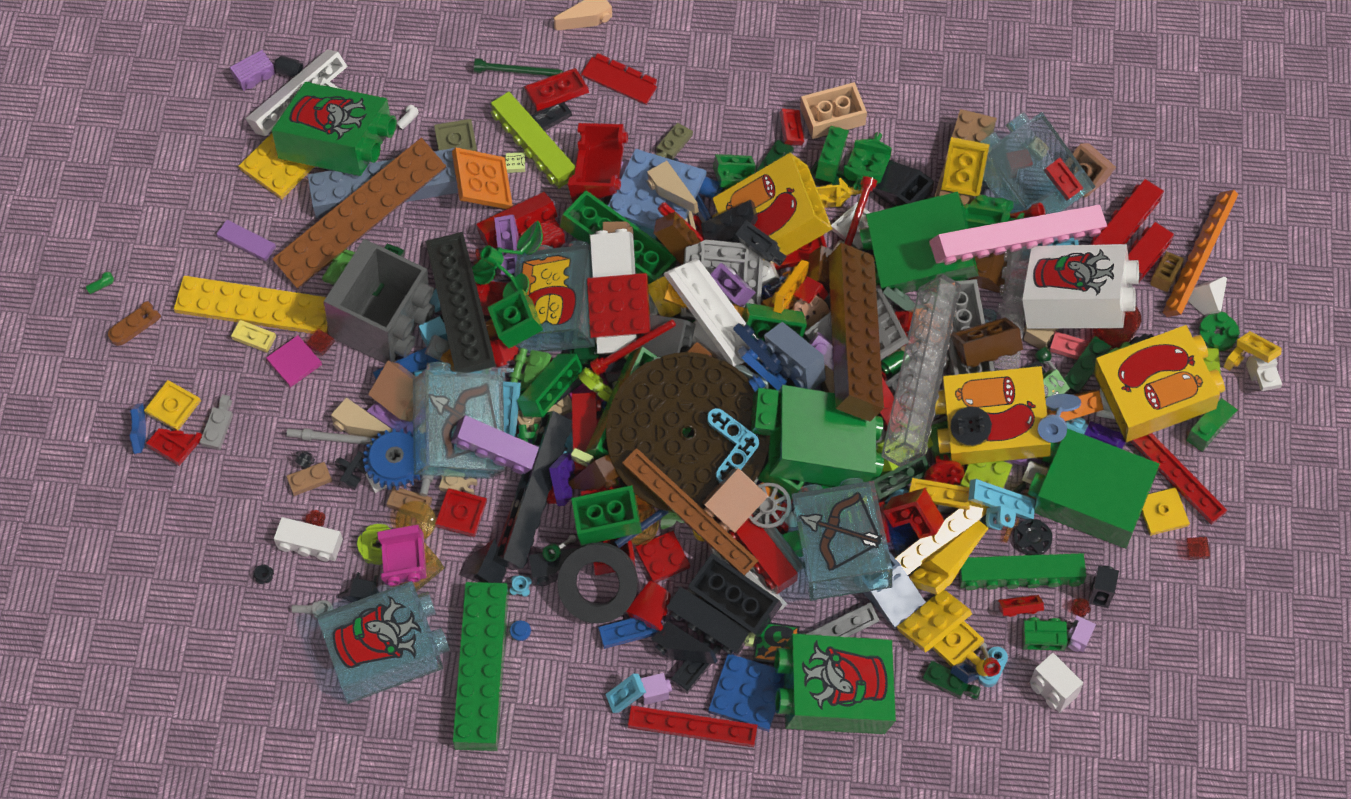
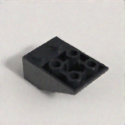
[872,160,934,207]

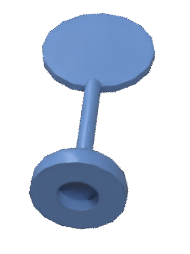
[1038,394,1081,443]

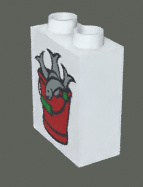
[1022,244,1139,329]

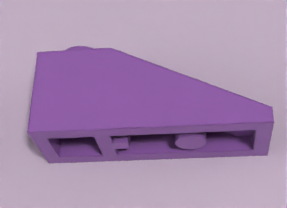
[494,215,524,278]

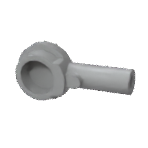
[292,600,334,621]

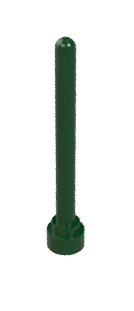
[474,58,563,76]

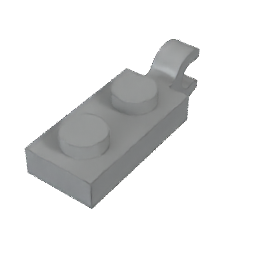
[200,394,233,450]

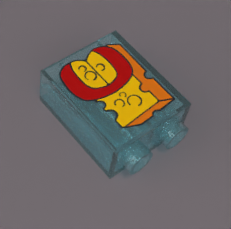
[514,241,596,353]

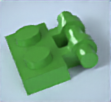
[509,348,552,388]

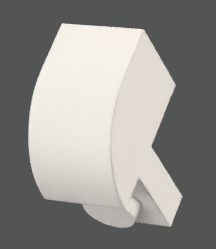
[1246,356,1282,391]

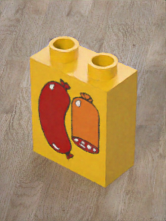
[712,153,832,263]
[1094,325,1225,442]
[933,366,1051,465]

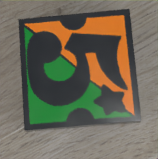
[753,622,800,665]

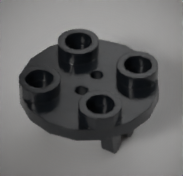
[950,406,992,447]

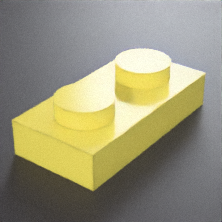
[231,320,276,353]

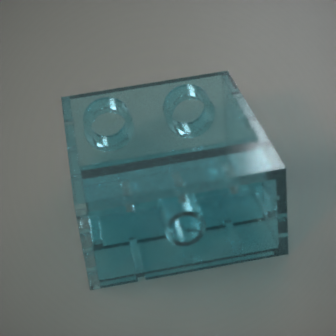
[980,112,1096,219]

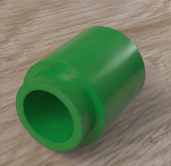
[881,350,910,378]

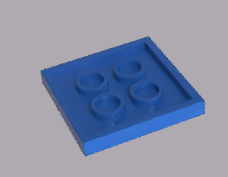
[708,654,784,732]

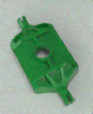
[844,132,892,191]

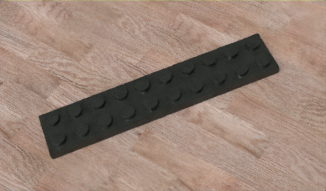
[426,232,496,376]

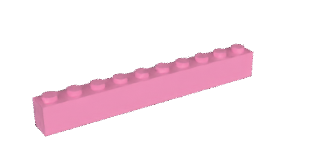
[929,205,1107,265]

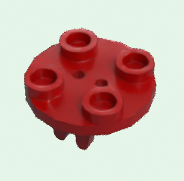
[924,455,965,485]

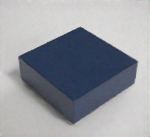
[950,662,980,684]

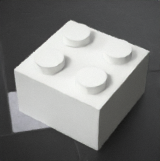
[1030,653,1083,713]

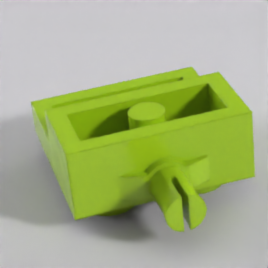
[960,461,1013,488]

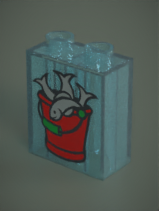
[316,581,450,704]

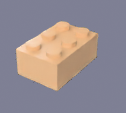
[800,82,867,139]

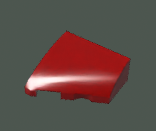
[626,580,671,631]

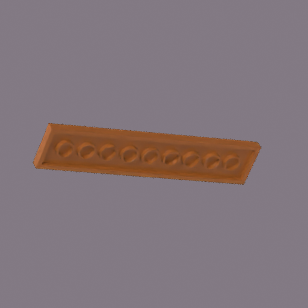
[272,137,447,289]

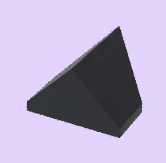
[460,538,507,583]

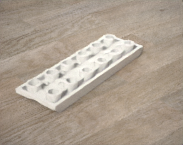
[664,259,758,367]

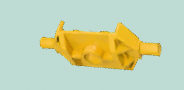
[816,178,862,208]

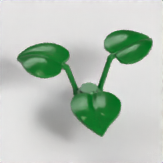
[472,221,543,299]

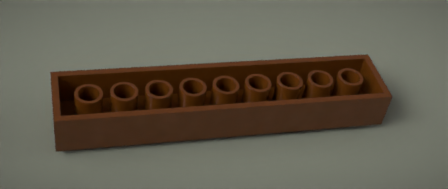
[828,243,884,422]

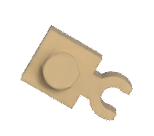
[439,469,478,495]

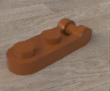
[108,301,161,346]

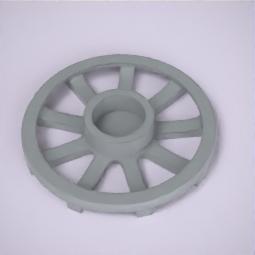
[749,483,791,529]

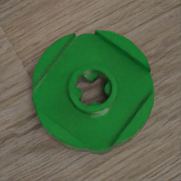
[1199,312,1240,351]

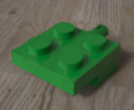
[713,154,756,189]

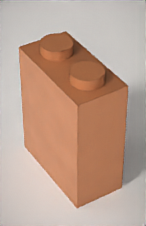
[368,361,431,422]
[702,466,768,533]

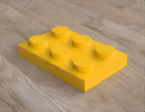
[941,137,990,196]
[897,590,972,653]

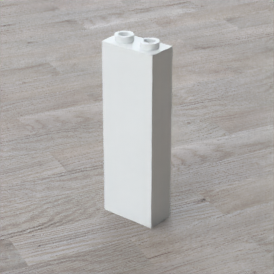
[590,229,639,355]

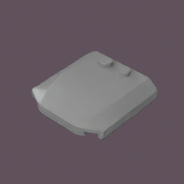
[680,240,763,320]

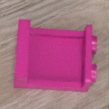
[378,525,427,586]

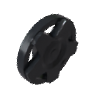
[1014,519,1053,555]

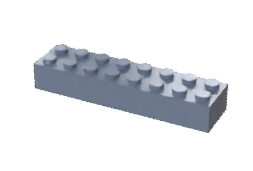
[308,147,459,219]

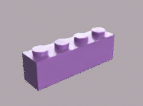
[451,415,539,474]

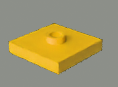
[144,380,201,430]
[1141,488,1190,536]

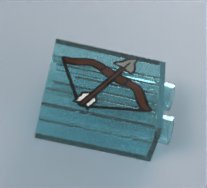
[413,362,505,479]
[792,478,893,601]

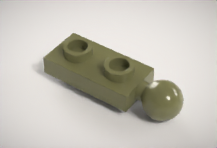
[655,122,693,159]

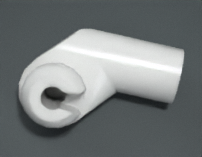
[397,105,419,129]

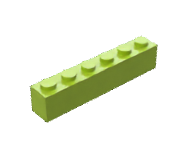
[491,92,576,189]

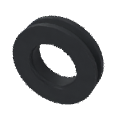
[557,542,638,624]

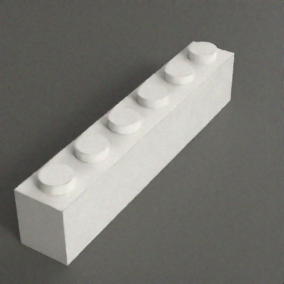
[245,49,348,136]

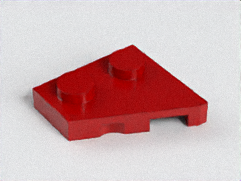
[146,428,202,466]

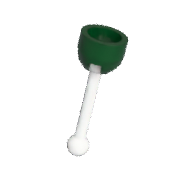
[543,535,576,562]

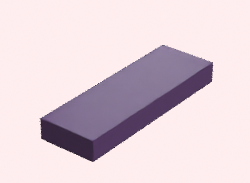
[216,220,276,262]

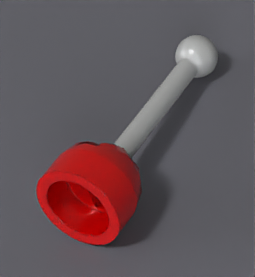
[979,643,1001,676]

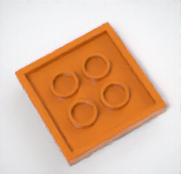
[452,147,513,209]

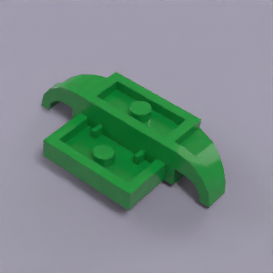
[964,195,1024,229]

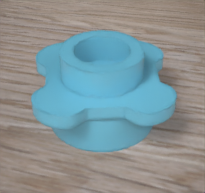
[510,576,532,597]

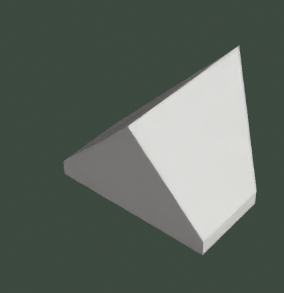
[1188,277,1227,316]

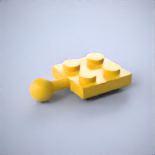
[932,621,988,677]

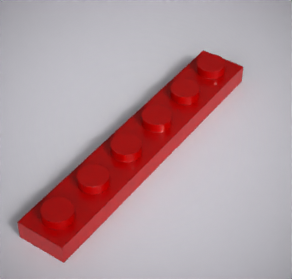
[1130,433,1227,525]
[628,705,757,748]

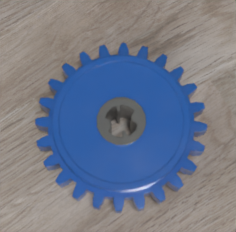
[363,428,428,490]

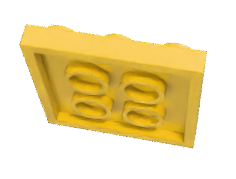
[239,133,315,200]

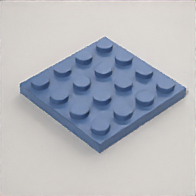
[608,149,707,229]

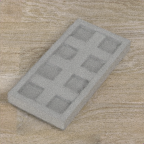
[876,285,909,360]

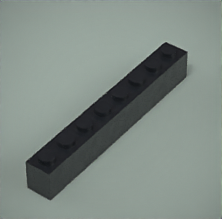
[493,411,572,571]

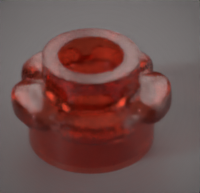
[305,510,326,527]
[1071,598,1091,617]

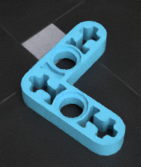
[707,408,759,484]

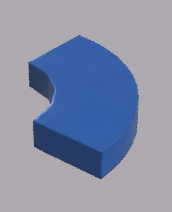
[129,403,146,454]

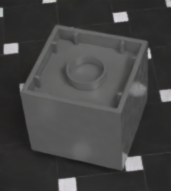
[324,239,435,364]

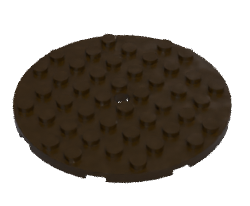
[606,352,770,513]

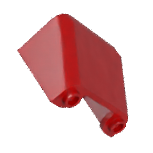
[568,123,628,203]

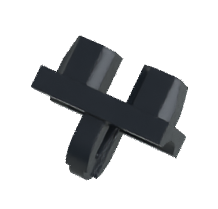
[335,451,367,490]

